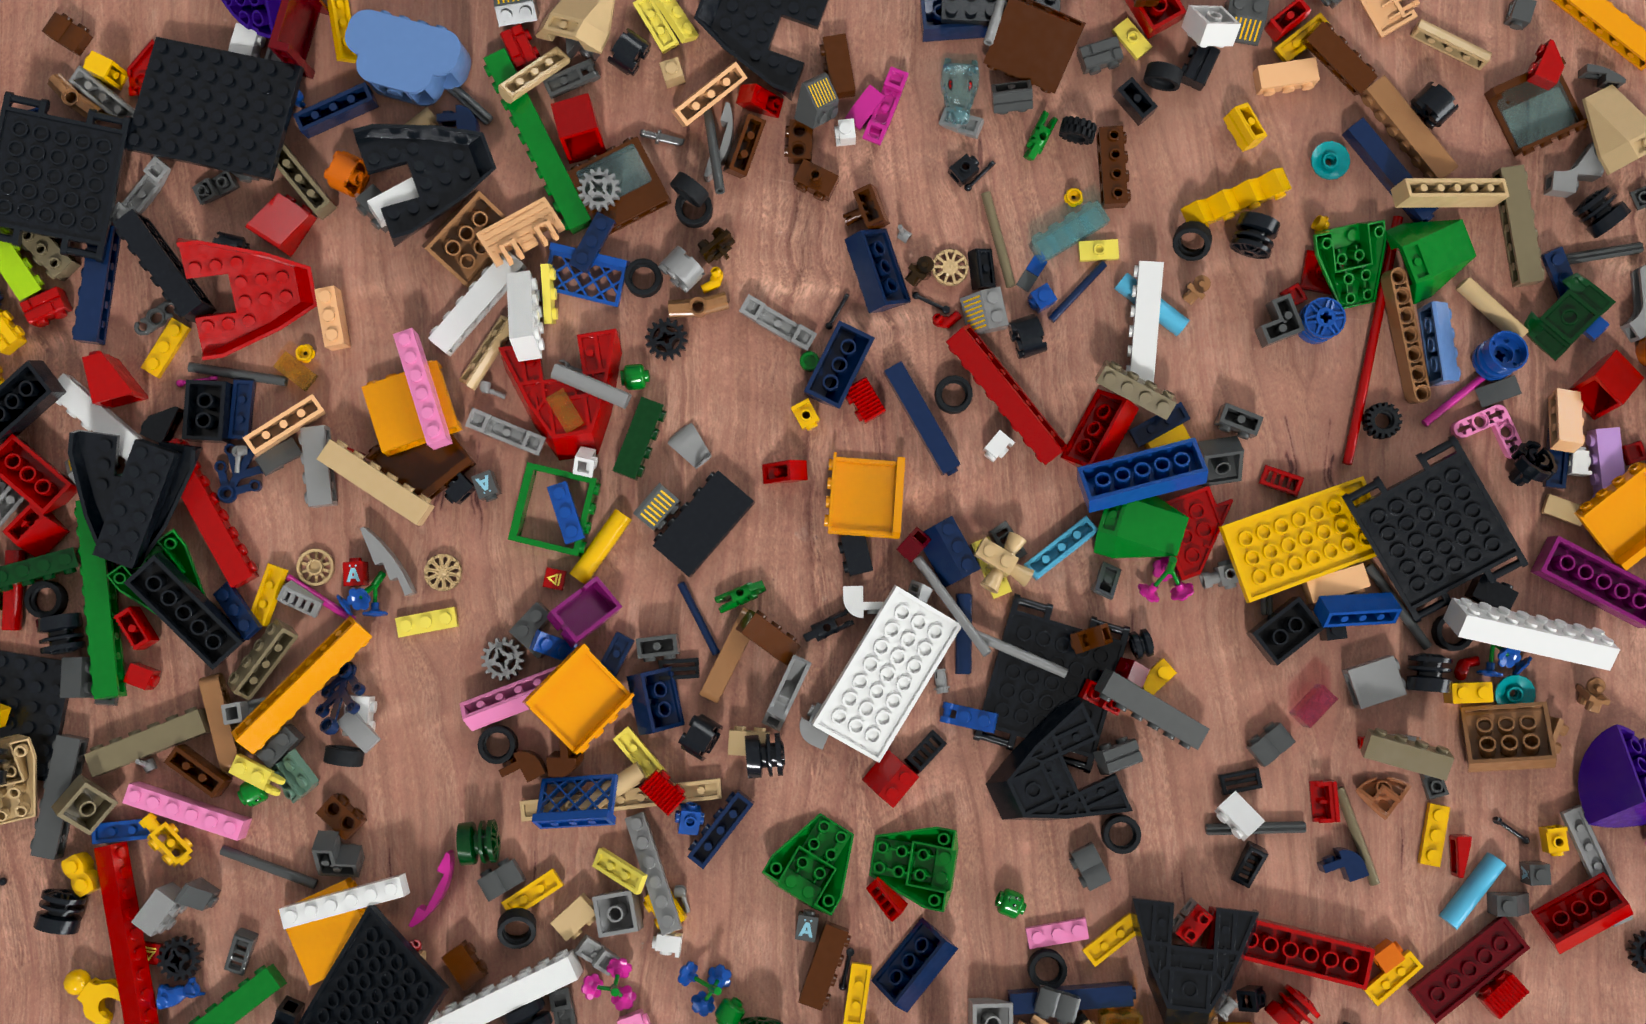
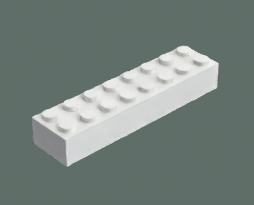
[1443,598,1620,671]
[428,949,584,1024]

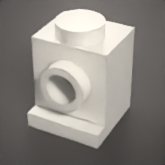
[834,118,856,147]
[983,430,1015,462]
[573,446,598,478]
[1567,447,1592,477]
[652,930,683,958]

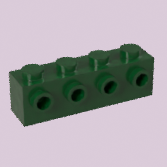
[612,396,667,481]
[0,547,81,592]

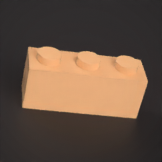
[1253,57,1320,96]
[314,285,351,351]
[1548,388,1585,453]
[1301,563,1371,605]

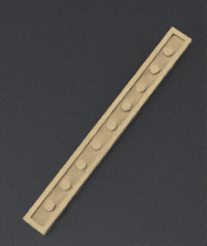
[520,778,723,822]

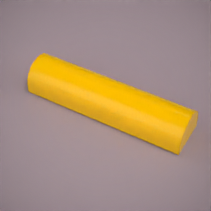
[569,508,632,584]

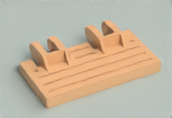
[1359,0,1420,39]
[476,196,565,268]

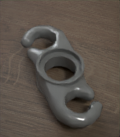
[134,301,176,336]

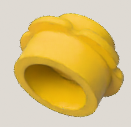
[1064,188,1083,207]
[1311,215,1330,233]
[295,344,315,363]

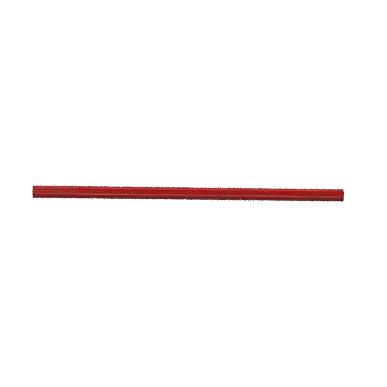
[1342,216,1403,465]

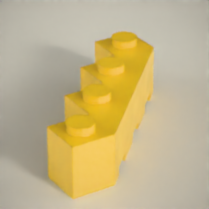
[1181,168,1292,228]

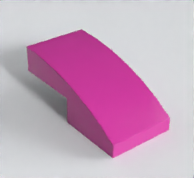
[845,85,885,130]

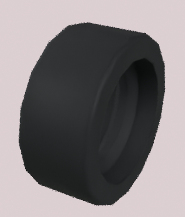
[1143,61,1184,91]
[670,172,709,207]
[675,195,713,228]
[1173,221,1212,261]
[624,258,663,298]
[934,375,973,414]
[24,580,69,618]
[1431,614,1473,651]
[477,725,518,764]
[323,745,365,767]
[1101,814,1142,854]
[497,908,536,949]
[1027,948,1067,989]

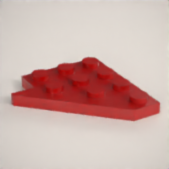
[1166,486,1233,581]

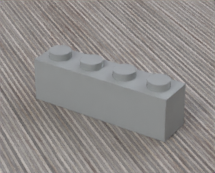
[298,425,338,508]

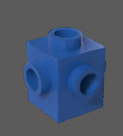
[675,802,704,835]

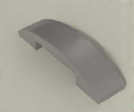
[704,102,734,182]
[112,156,171,222]
[739,294,817,351]
[465,407,546,456]

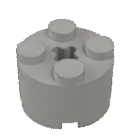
[658,246,705,293]

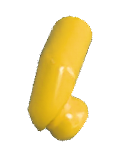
[700,266,723,294]

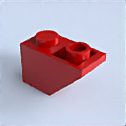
[1527,39,1565,90]
[736,83,784,118]

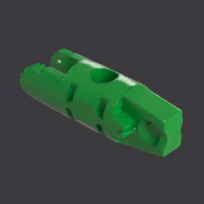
[1023,111,1058,161]
[714,580,766,613]

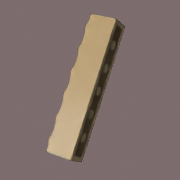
[1391,178,1509,208]
[317,439,435,526]

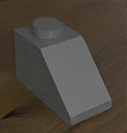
[174,877,221,911]
[1487,892,1529,917]

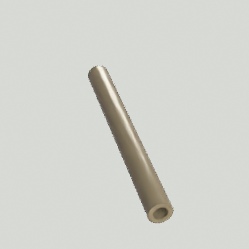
[981,191,1016,288]
[1337,786,1380,886]

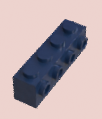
[293,82,379,139]
[687,790,754,869]

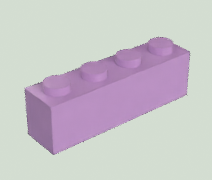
[1586,427,1625,498]

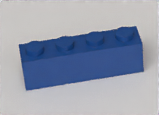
[1313,592,1402,628]

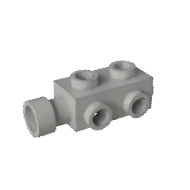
[1199,559,1239,590]

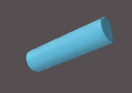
[1114,273,1190,336]
[1024,515,1098,581]
[1439,852,1507,930]

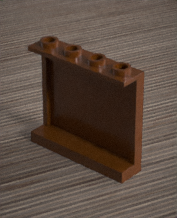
[983,0,1086,94]
[365,434,476,500]

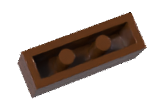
[819,33,856,99]
[723,113,766,179]
[736,609,801,665]
[164,744,233,798]

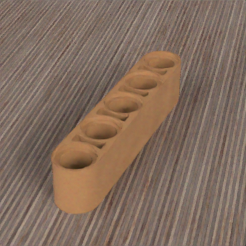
[699,607,750,704]
[199,673,244,773]

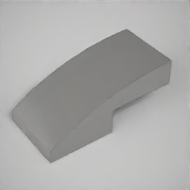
[938,106,984,139]
[337,711,381,753]
[574,934,620,976]

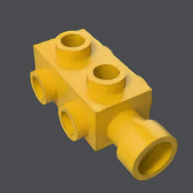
[139,812,193,868]

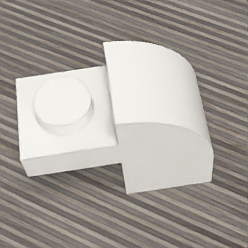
[843,586,884,618]

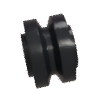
[1129,628,1154,660]

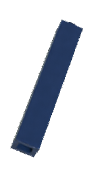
[1342,117,1439,223]
[884,361,961,476]
[1008,981,1136,1015]

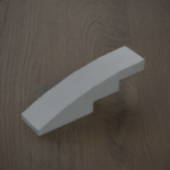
[360,527,417,596]

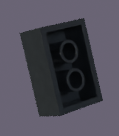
[182,380,233,444]
[1246,596,1325,666]

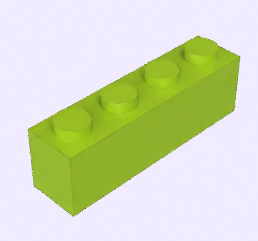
[0,227,45,302]

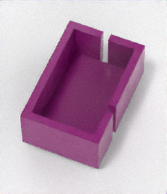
[546,576,622,648]

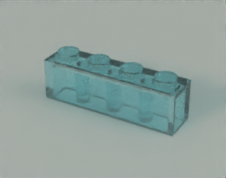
[1029,200,1110,265]

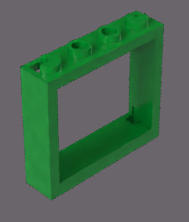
[508,462,601,557]

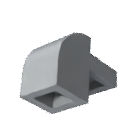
[221,697,266,725]
[800,702,829,749]

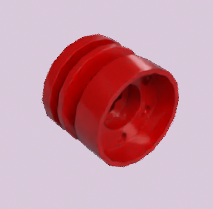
[1264,984,1321,1024]

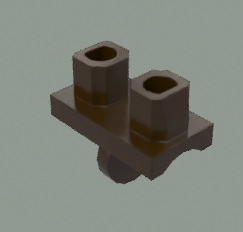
[698,227,735,264]
[905,256,934,286]

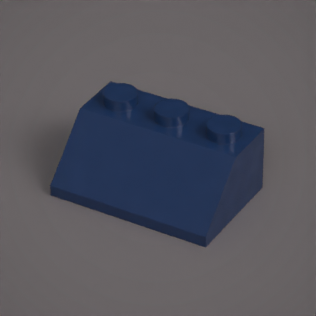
[923,516,981,588]
[627,666,685,735]

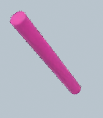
[1422,375,1486,427]
[285,574,356,620]

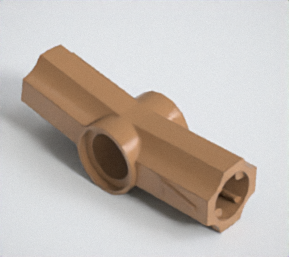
[47,73,104,123]
[668,292,729,318]

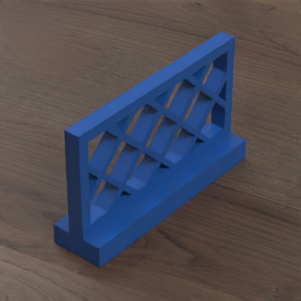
[547,242,630,307]
[532,774,618,829]

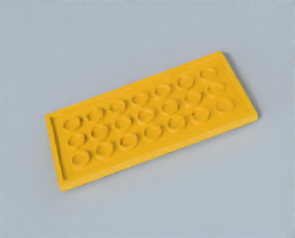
[1219,476,1376,603]

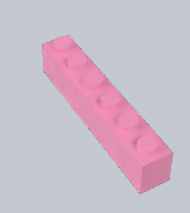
[393,328,453,450]
[460,666,557,731]
[122,781,252,841]

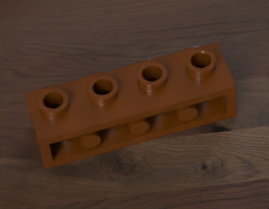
[1300,21,1378,96]
[1096,125,1131,209]
[798,921,851,1011]

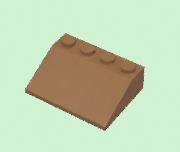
[422,189,506,288]
[1460,701,1557,773]

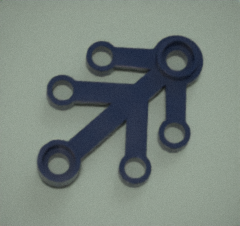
[214,443,264,503]
[315,662,366,735]

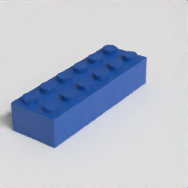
[1077,437,1208,513]

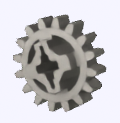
[577,167,621,212]
[481,637,526,681]

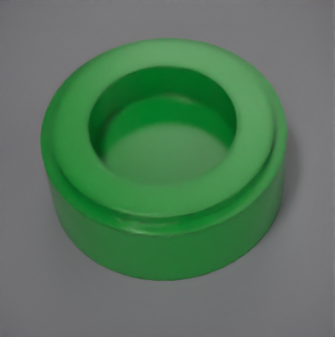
[800,351,819,372]

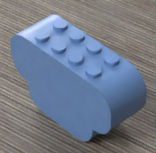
[345,9,472,106]

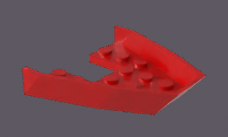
[176,238,317,360]
[498,328,622,461]

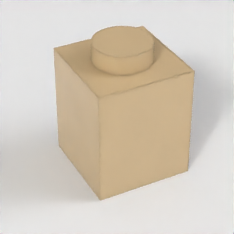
[659,57,686,89]

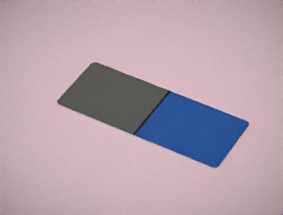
[1016,255,1047,292]

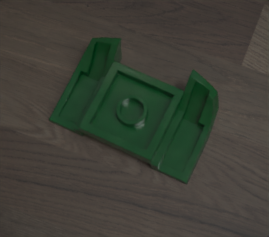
[1524,273,1616,361]

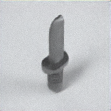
[640,129,685,146]

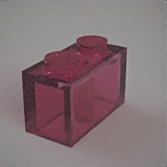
[1289,684,1338,728]

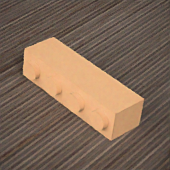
[671,62,747,127]
[243,394,326,457]

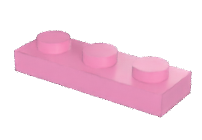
[1025,917,1089,949]

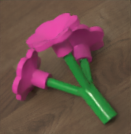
[1138,556,1194,602]
[581,958,637,1011]

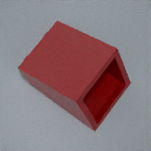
[551,93,606,164]
[245,193,317,257]
[1568,349,1644,420]
[82,351,148,409]

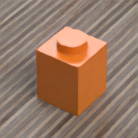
[1373,939,1405,973]

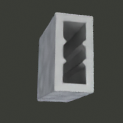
[1342,655,1407,709]

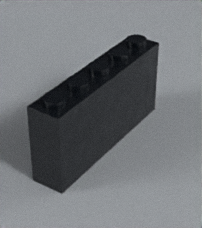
[653,470,755,578]

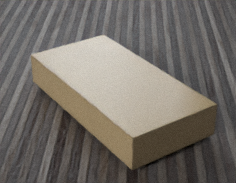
[1541,494,1582,526]

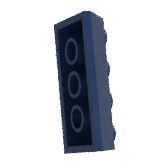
[920,0,988,42]
[844,229,911,313]
[804,320,875,409]
[871,917,958,1013]

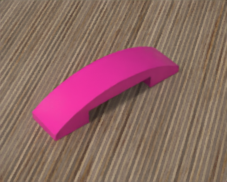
[862,66,909,146]
[408,850,455,928]

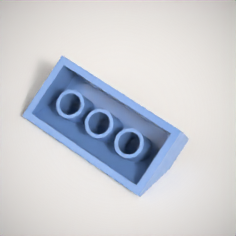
[1417,301,1461,387]

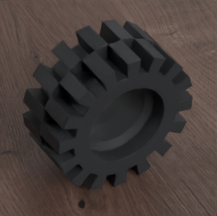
[1059,116,1097,145]
[1361,402,1403,440]

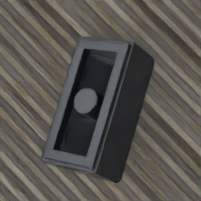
[968,248,996,290]

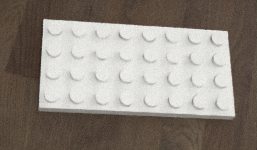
[811,585,961,763]

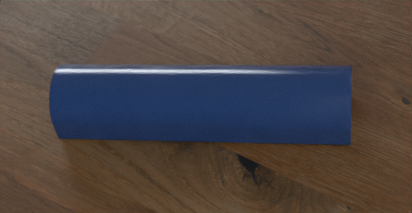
[955,593,972,674]

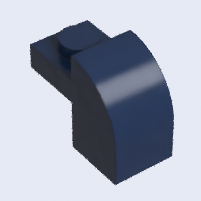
[436,105,480,132]
[1317,847,1369,882]

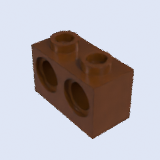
[784,119,813,164]
[316,793,367,840]

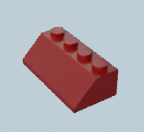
[1060,389,1139,467]
[0,434,78,515]
[1531,872,1633,954]

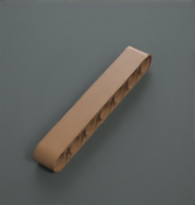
[1381,267,1431,404]

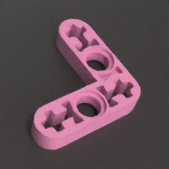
[1450,404,1522,459]

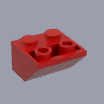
[2,504,70,557]

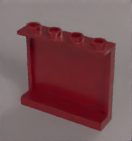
[268,0,329,79]

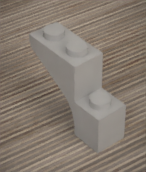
[1544,142,1604,198]
[1620,265,1646,343]
[762,655,812,732]

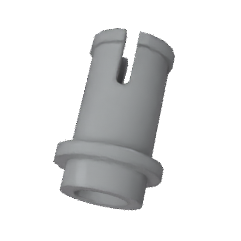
[934,668,950,694]

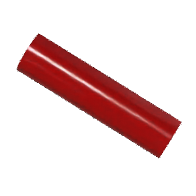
[1,550,26,630]

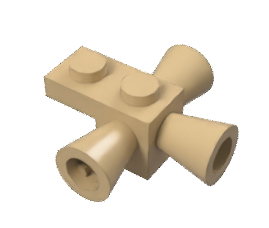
[974,532,1034,594]

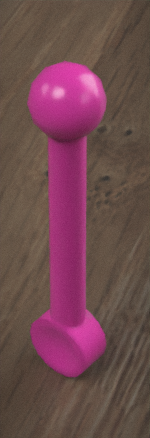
[176,376,217,387]

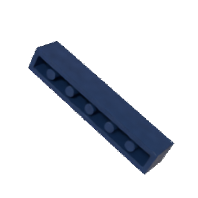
[72,225,121,345]

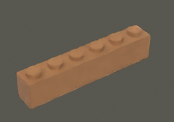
[1360,75,1459,178]

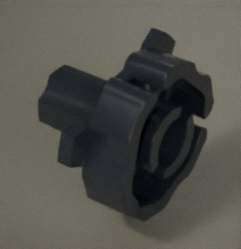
[1508,441,1558,486]

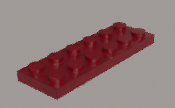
[1407,917,1530,1024]

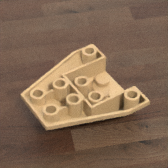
[535,0,615,54]
[1582,84,1646,175]
[0,734,37,825]

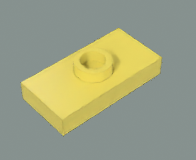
[1112,17,1153,61]
[1078,239,1119,262]

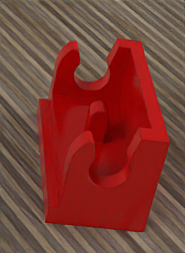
[1309,779,1341,823]

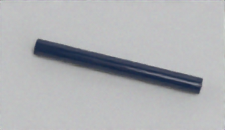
[1048,261,1107,323]
[677,582,720,656]

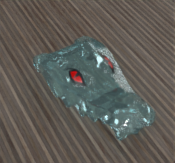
[941,58,980,125]

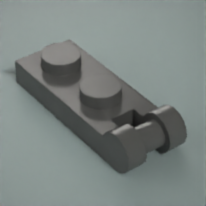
[543,59,601,99]

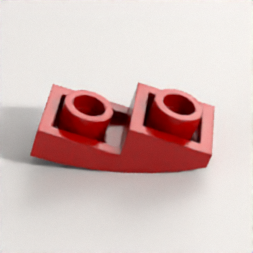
[1079,679,1120,716]

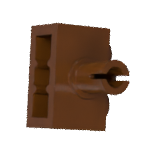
[793,159,839,202]
[843,183,890,230]

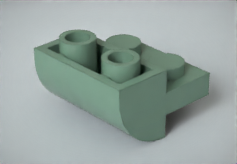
[272,749,319,804]

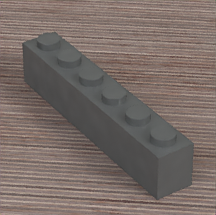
[1094,668,1210,750]
[30,734,89,860]

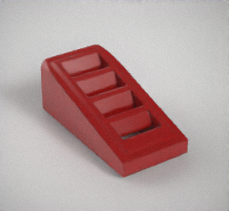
[1259,465,1304,498]
[1449,834,1472,878]
[866,877,908,922]

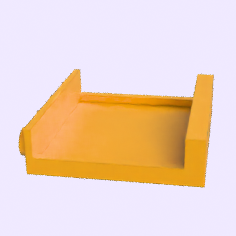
[361,360,463,457]
[824,452,905,539]
[1574,462,1646,571]
[522,643,635,755]
[278,877,367,986]

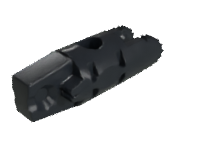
[803,609,854,642]

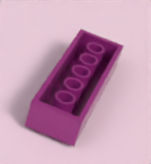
[1530,536,1646,628]

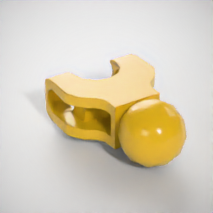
[63,969,120,1024]

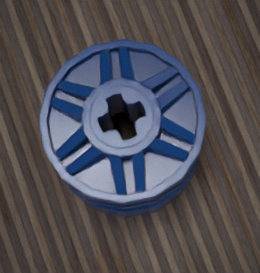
[1298,297,1346,344]
[1472,331,1529,381]

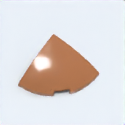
[1355,777,1412,820]

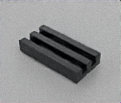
[658,658,700,680]
[1218,767,1263,795]

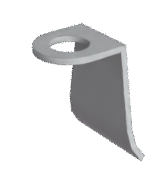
[668,423,712,469]

